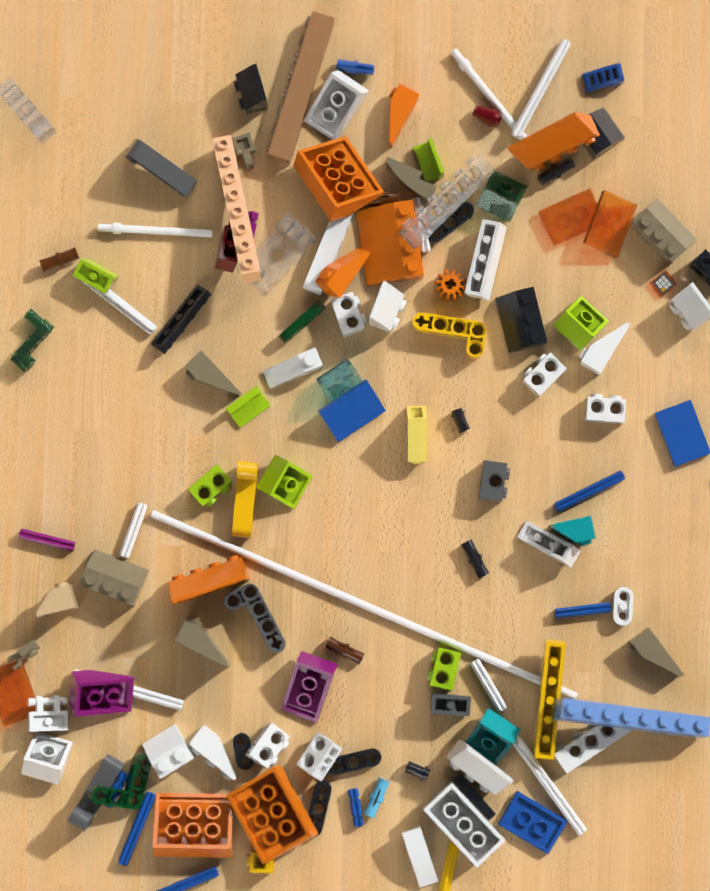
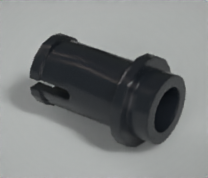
[451,407,470,433]
[405,761,430,781]

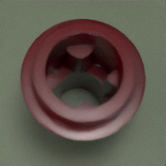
[472,105,502,128]

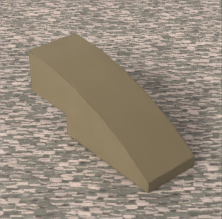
[386,157,437,204]

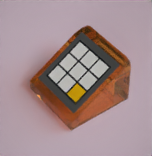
[649,270,677,298]

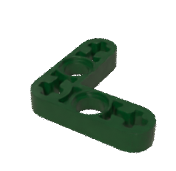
[88,753,151,810]

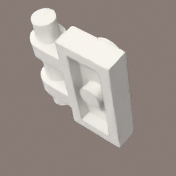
[27,695,68,732]

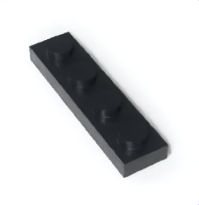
[151,284,212,354]

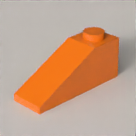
[389,83,420,147]
[315,249,371,298]

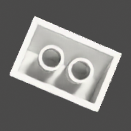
[446,739,513,795]

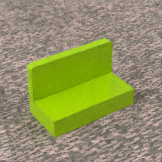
[413,138,444,183]
[72,258,119,294]
[226,385,270,428]

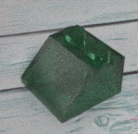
[476,170,528,222]

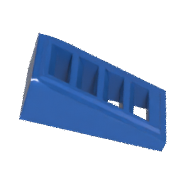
[582,63,625,93]

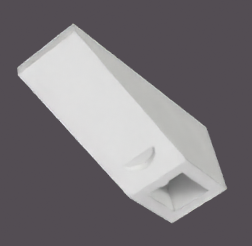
[189,725,237,780]

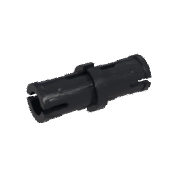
[537,157,575,186]
[461,539,489,578]

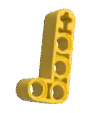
[412,313,487,359]
[232,461,259,539]

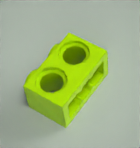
[188,464,233,507]
[427,647,461,691]

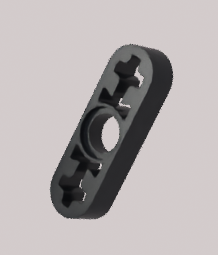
[427,202,474,244]
[328,748,381,775]
[452,772,496,820]
[308,780,332,837]

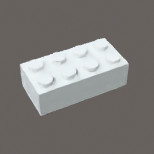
[423,781,506,867]

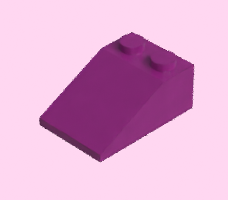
[281,651,338,723]
[69,670,134,717]

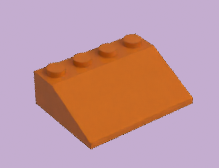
[507,112,600,171]
[293,136,384,222]
[356,200,424,286]
[168,555,250,604]
[226,765,318,864]
[152,793,233,858]

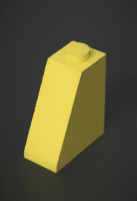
[407,406,427,465]

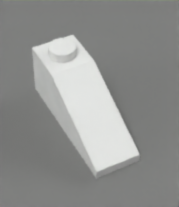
[579,323,630,375]
[263,347,323,389]
[517,521,581,568]

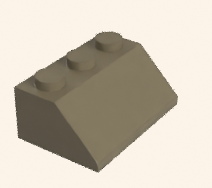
[630,198,697,265]
[79,549,149,606]

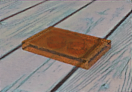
[538,188,606,246]
[583,190,637,258]
[0,661,36,727]

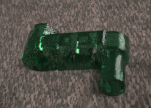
[10,309,54,373]

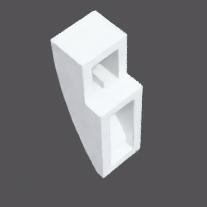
[402,826,438,887]

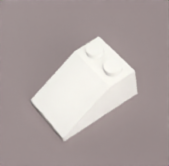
[304,70,369,140]
[369,281,406,333]

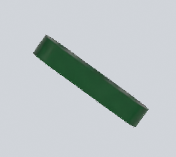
[279,300,326,344]

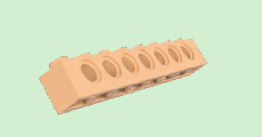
[212,135,262,284]

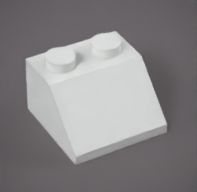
[669,283,710,332]
[142,724,195,779]
[21,731,73,785]

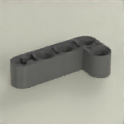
[124,139,198,198]
[224,584,286,653]
[67,754,125,831]

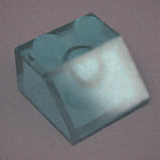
[316,358,363,402]

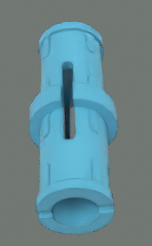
[364,777,390,818]

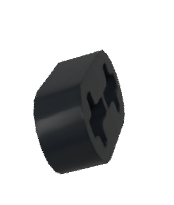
[233,733,254,770]

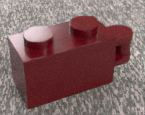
[215,221,238,273]

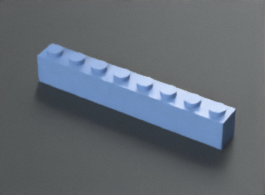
[554,698,710,738]

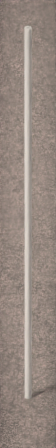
[151,510,578,699]

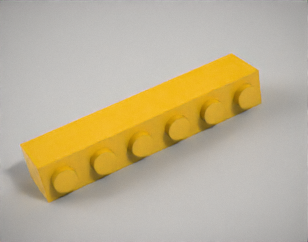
[533,639,566,760]

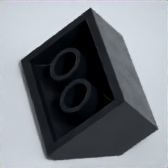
[495,286,547,354]

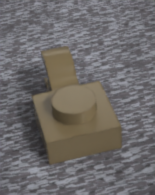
[232,133,256,169]
[7,639,40,670]

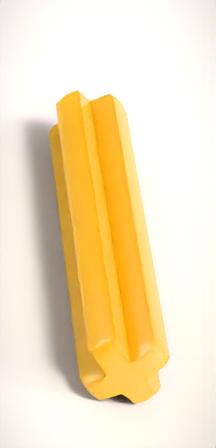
[439,841,459,891]

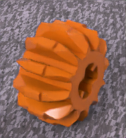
[434,269,466,302]

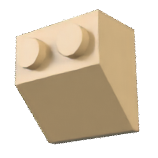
[36,582,79,617]

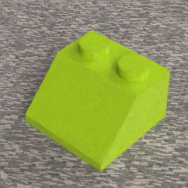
[553,296,609,351]
[256,454,313,509]

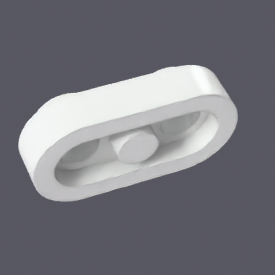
[612,587,634,626]

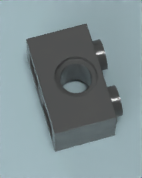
[478,460,510,502]
[430,693,471,716]

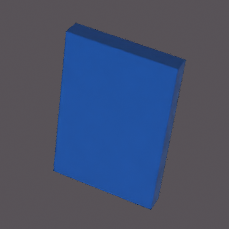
[318,379,386,442]
[654,400,710,467]
[498,791,568,854]

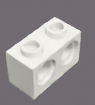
[331,292,367,337]
[522,353,567,398]
[584,394,626,424]
[245,723,290,768]
[296,732,343,781]

